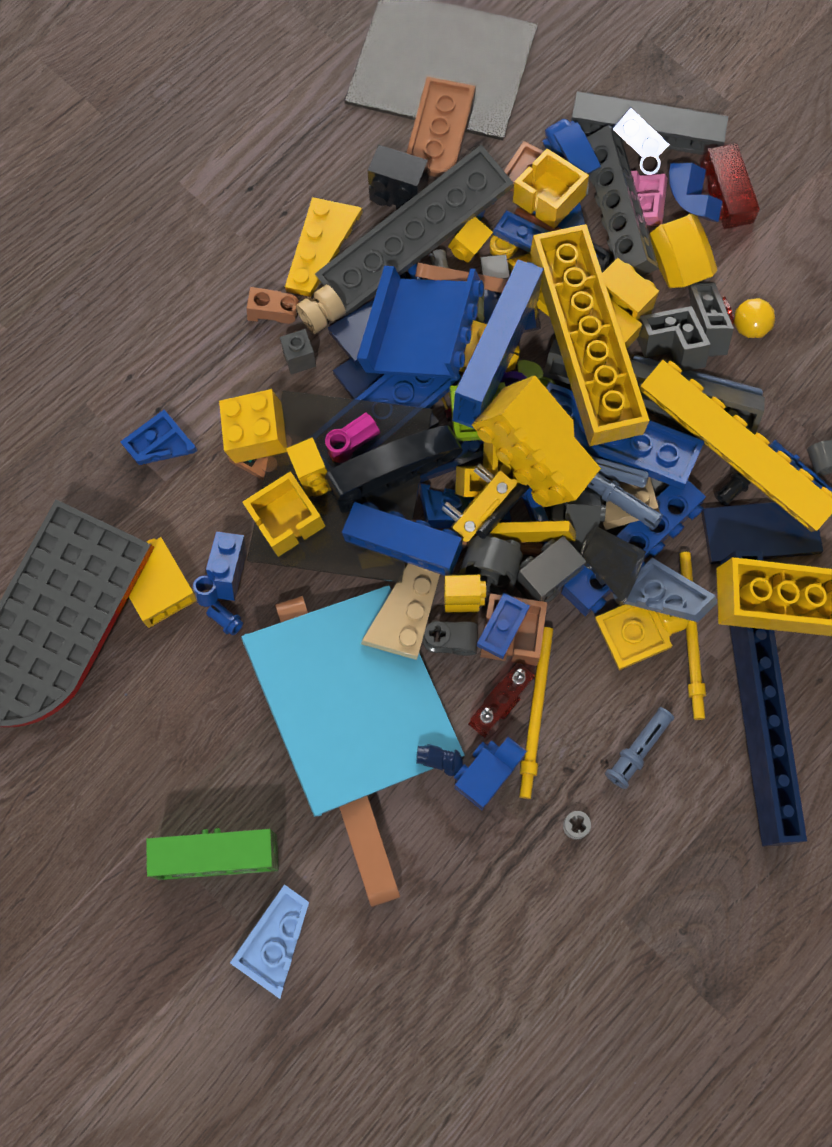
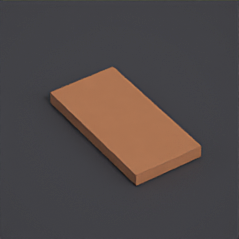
[407,76,476,177]

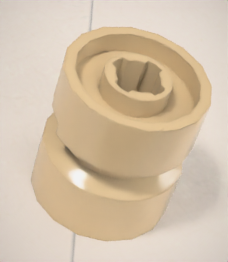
[295,284,346,334]

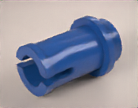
[206,601,243,635]

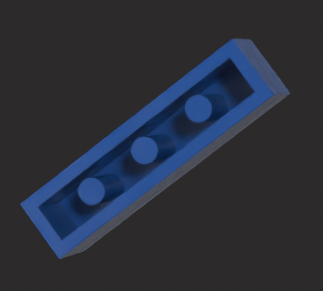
[342,502,463,576]

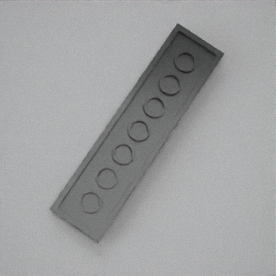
[315,145,514,315]

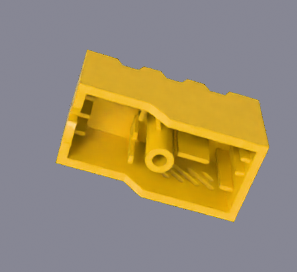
[472,375,601,508]

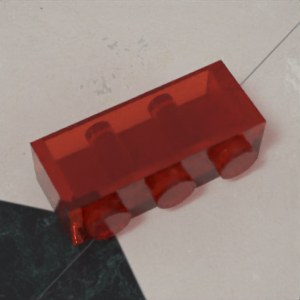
[701,143,760,229]

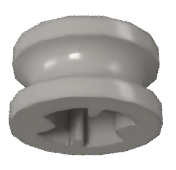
[563,811,591,839]

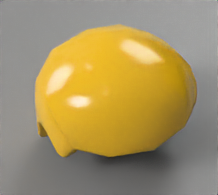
[734,298,775,338]

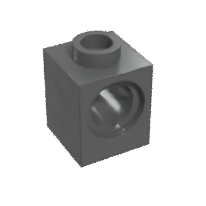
[280,329,316,374]

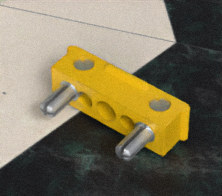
[442,464,517,542]

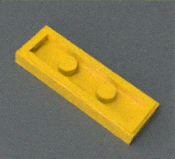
[490,521,576,542]

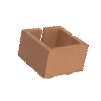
[480,594,547,666]

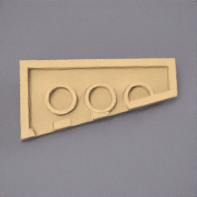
[361,563,440,660]

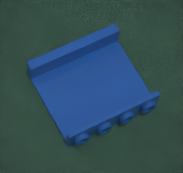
[357,266,484,379]

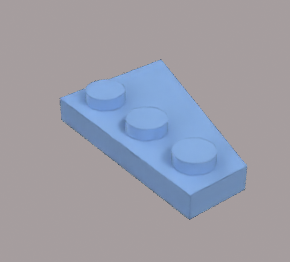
[230,884,309,999]

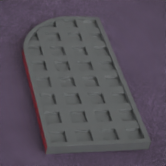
[0,499,155,727]

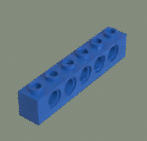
[561,480,706,617]

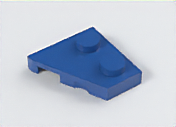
[120,410,197,465]

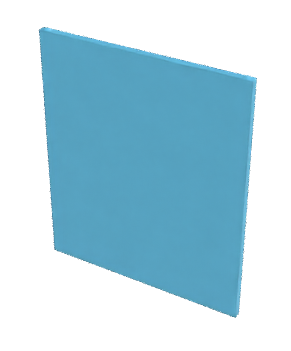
[241,586,465,817]

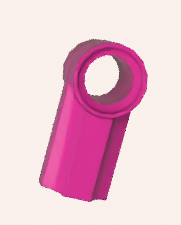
[325,413,380,463]

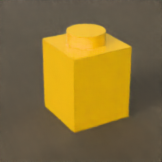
[448,217,493,264]

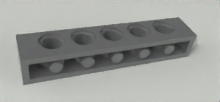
[587,125,659,277]

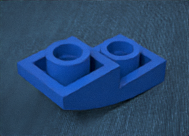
[554,122,601,174]

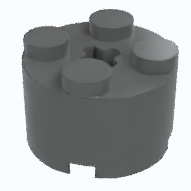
[459,534,523,593]

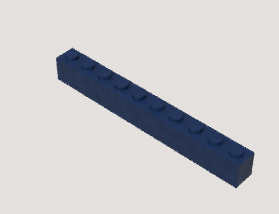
[720,550,807,847]

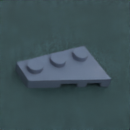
[613,558,718,622]

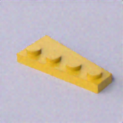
[285,197,363,297]

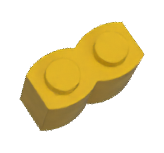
[444,575,486,613]

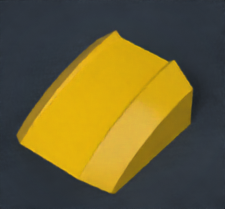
[649,214,717,288]

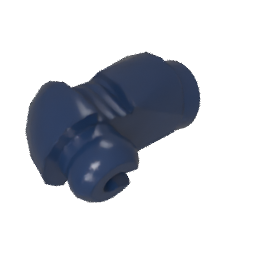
[416,744,463,776]

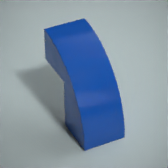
[669,163,722,222]

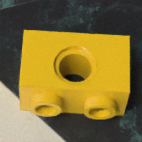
[286,437,328,497]

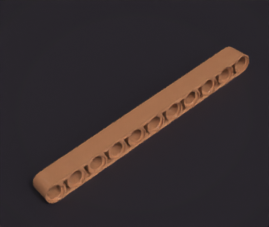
[275,596,400,907]

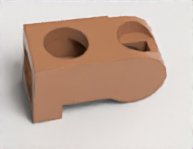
[247,287,299,324]

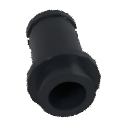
[714,472,751,506]

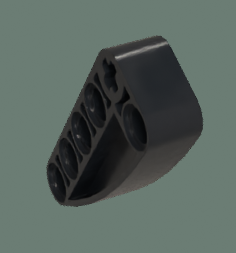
[325,425,463,513]

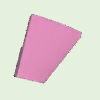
[631,171,667,226]

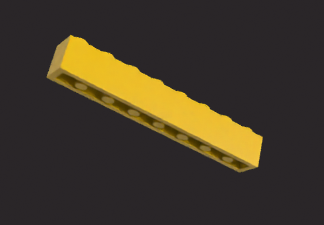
[639,360,832,532]

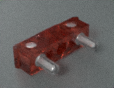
[468,662,535,738]

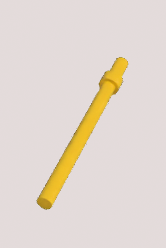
[679,552,706,720]
[519,627,553,799]

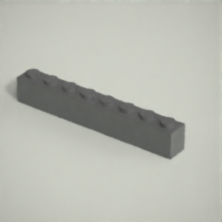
[543,340,765,435]

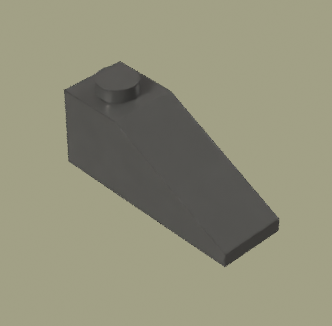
[689,283,734,357]

